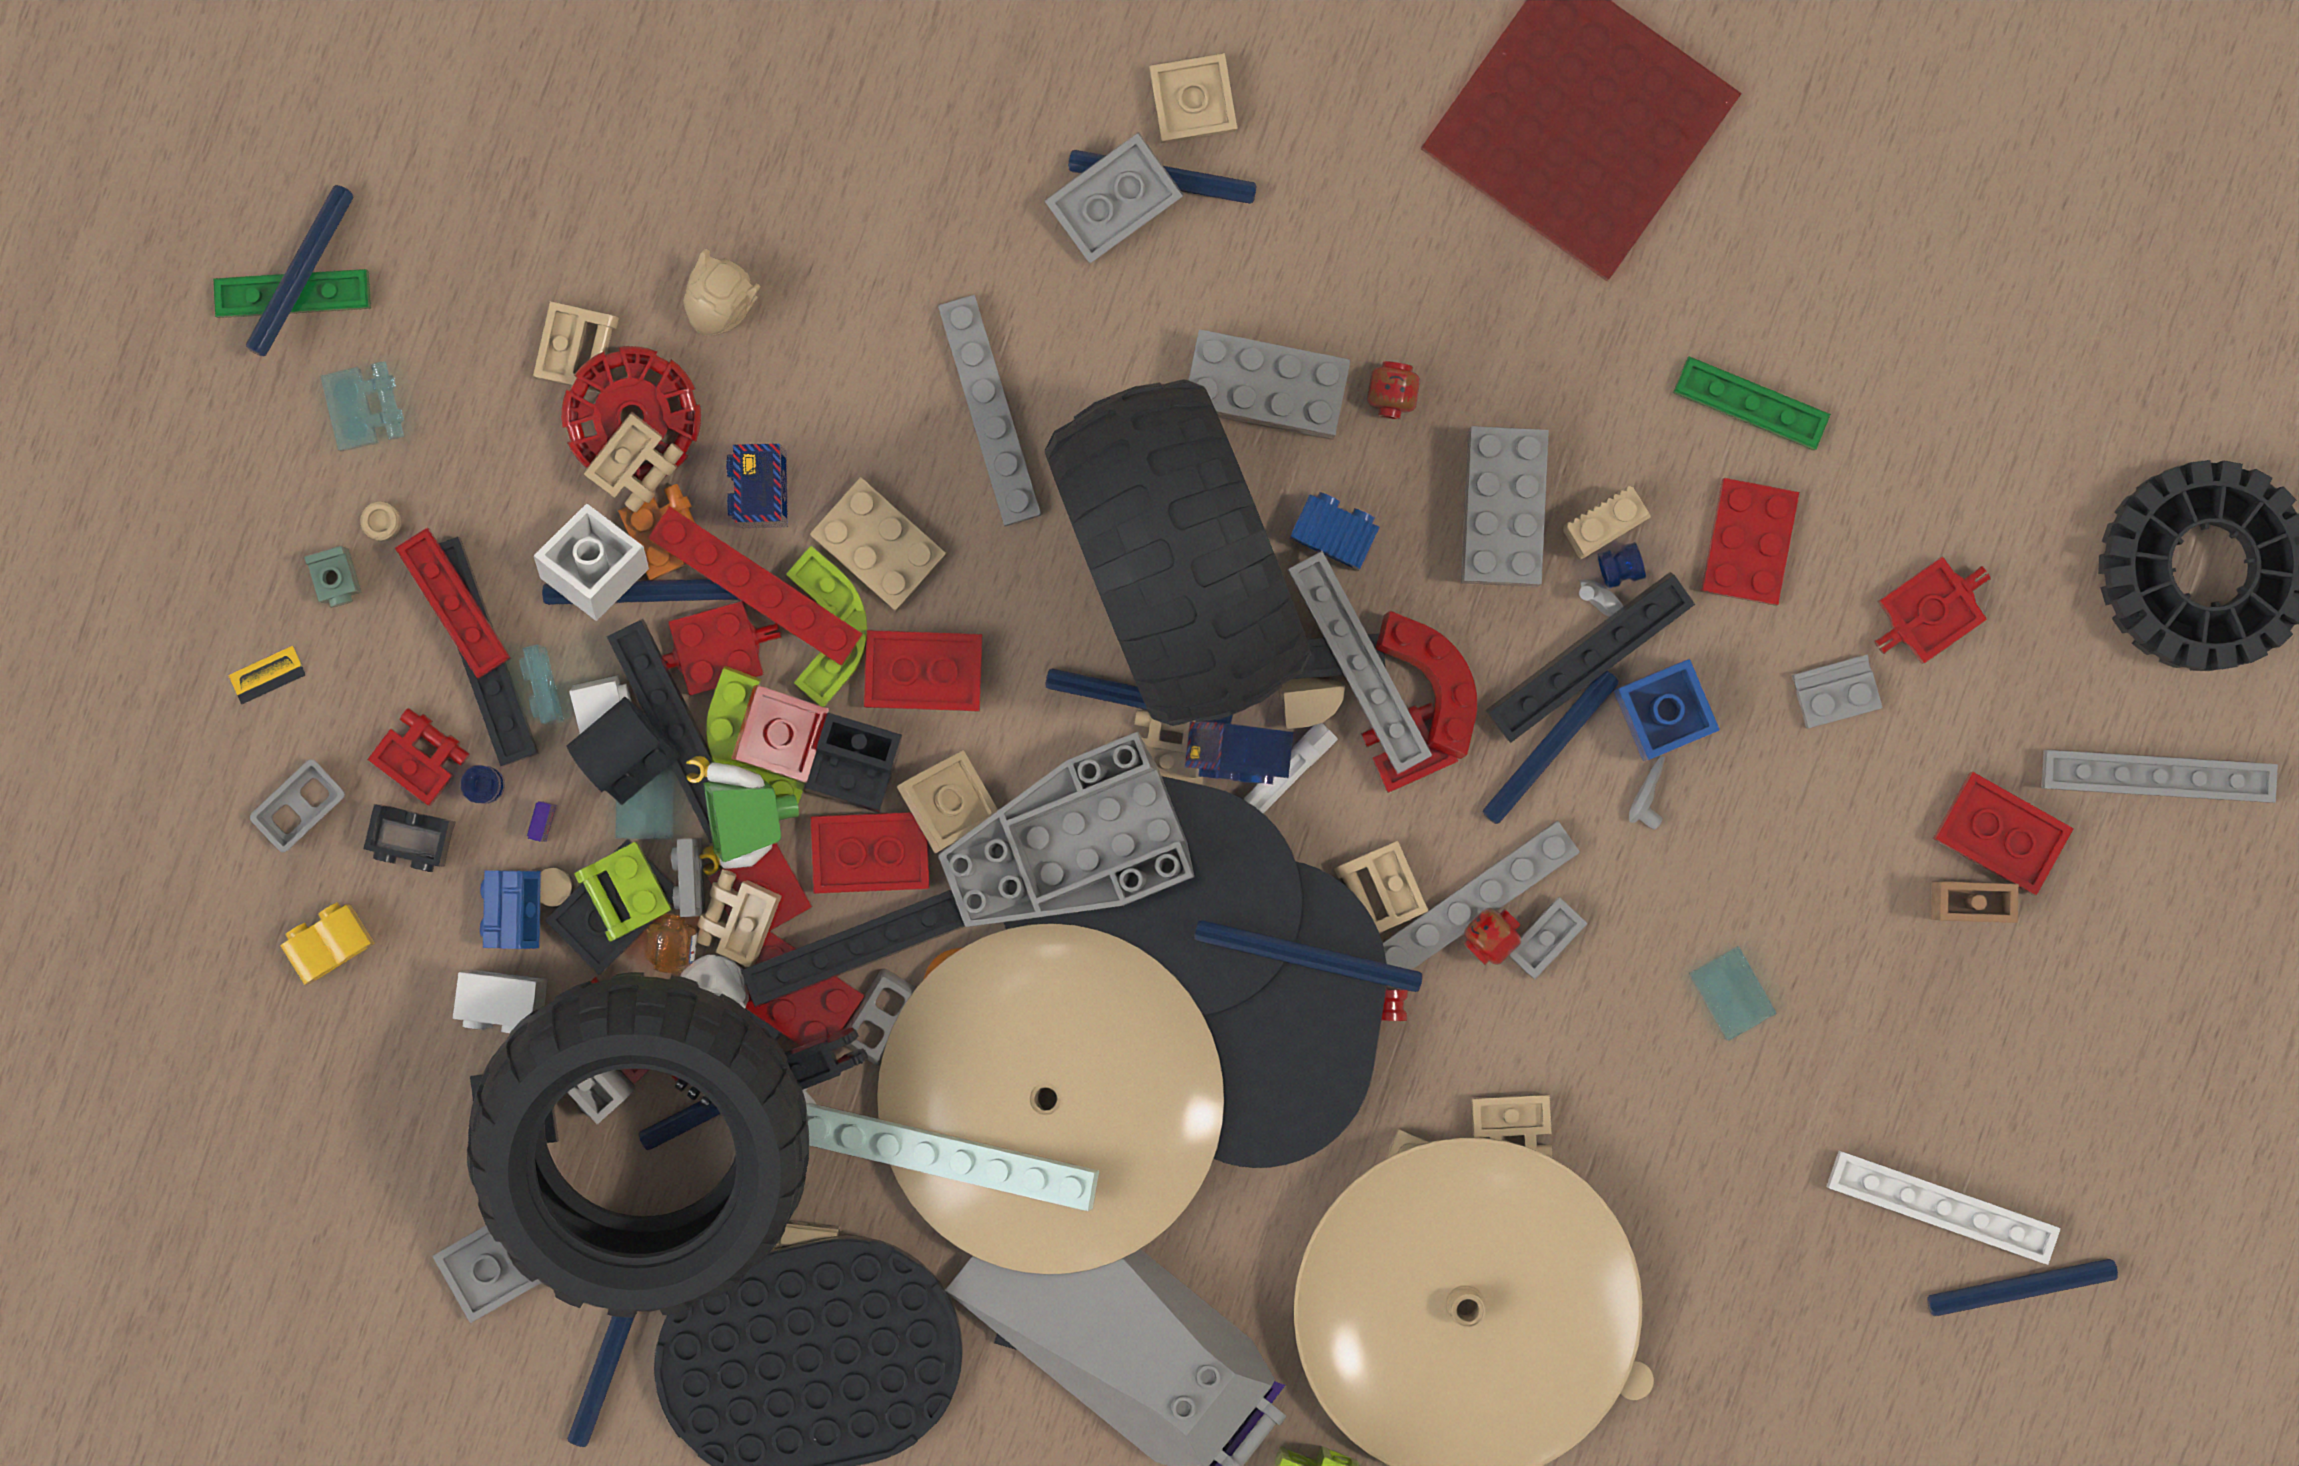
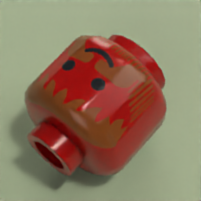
[1367,361,1420,419]
[1463,908,1521,965]

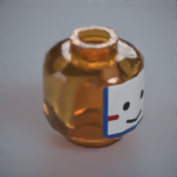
[645,914,697,974]

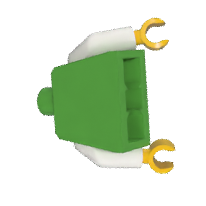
[686,756,799,875]

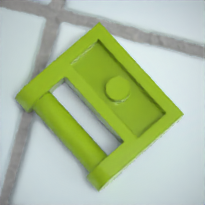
[574,841,673,942]

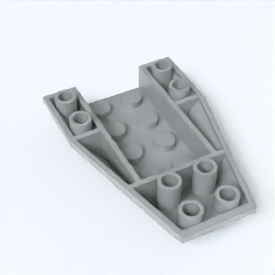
[938,732,1195,927]

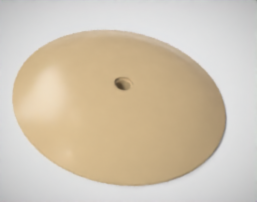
[877,924,1224,1274]
[1294,1138,1643,1466]

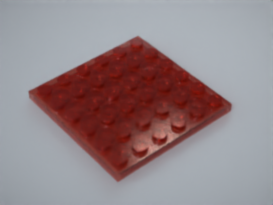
[1421,0,1742,282]

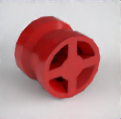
[1382,989,1408,1021]

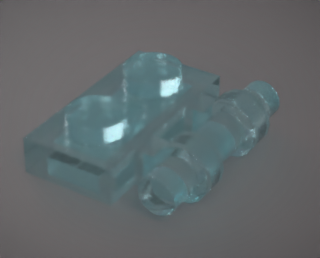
[320,361,404,452]

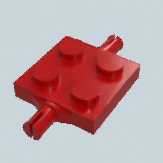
[1874,556,1991,664]
[662,601,782,696]

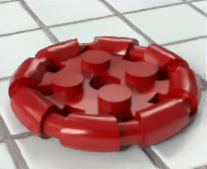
[561,346,701,481]

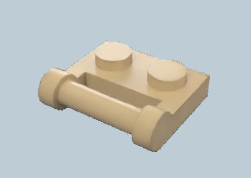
[533,301,619,393]
[1334,841,1428,933]

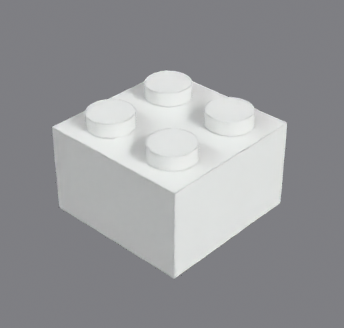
[534,504,649,621]
[453,970,548,1033]

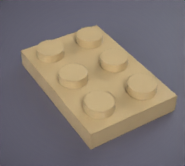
[810,477,947,611]

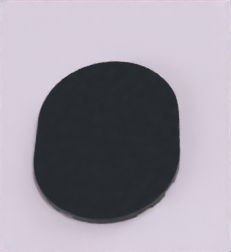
[1003,776,1303,1016]
[1204,861,1387,1168]
[654,1235,963,1466]

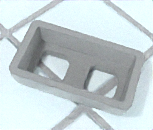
[250,759,345,852]
[842,969,916,1066]

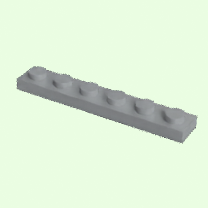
[938,294,1041,526]
[1288,551,1432,774]
[2041,750,2278,803]
[1382,821,1580,970]

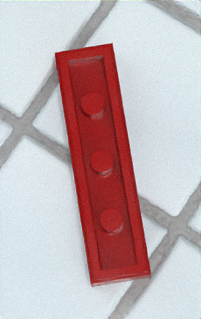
[395,527,511,679]

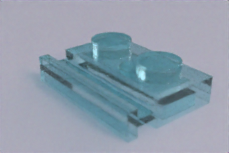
[519,644,564,725]
[615,765,674,839]
[1688,946,1777,1041]

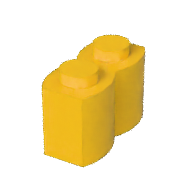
[280,902,375,985]

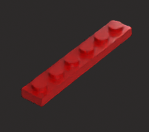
[648,506,863,666]

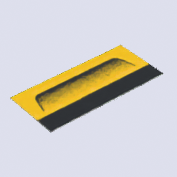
[228,646,306,705]

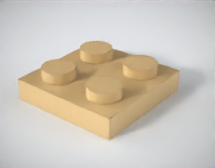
[1149,53,1237,144]
[897,750,998,854]

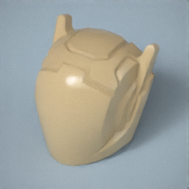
[683,249,761,336]

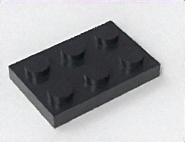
[545,839,675,975]

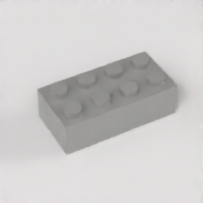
[1189,329,1350,440]
[1461,426,1549,587]

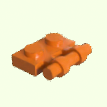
[618,484,695,581]

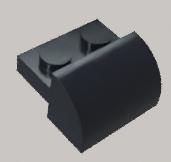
[566,697,680,805]
[805,713,902,813]

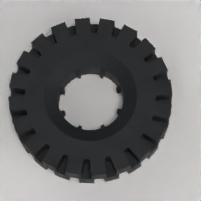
[2098,460,2299,671]

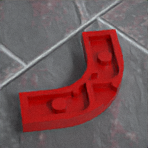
[1376,611,1477,759]

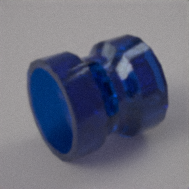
[1597,542,1646,589]
[461,765,505,804]

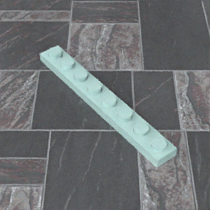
[806,1103,1099,1211]

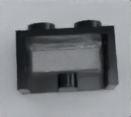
[363,804,456,872]

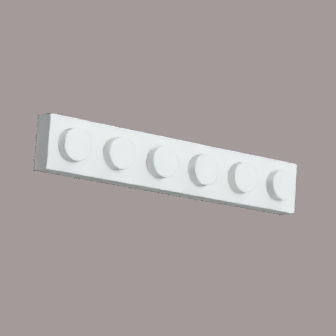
[1826,1151,2061,1265]

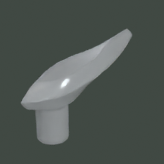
[1579,580,1624,617]
[1629,756,1665,830]

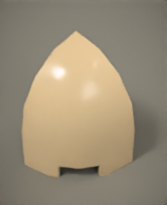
[1279,678,1345,729]

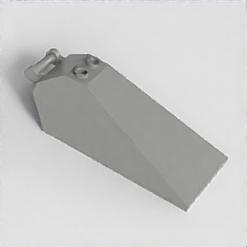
[945,1249,1287,1466]

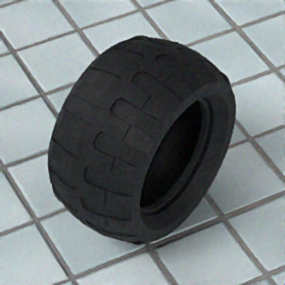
[1044,379,1311,726]
[467,972,809,1318]

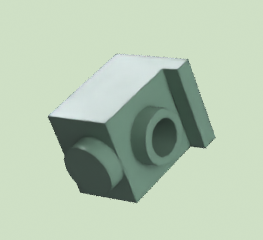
[304,546,362,608]

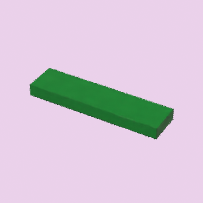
[213,269,371,318]
[1673,356,1831,451]

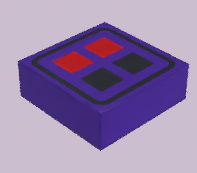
[527,801,557,842]

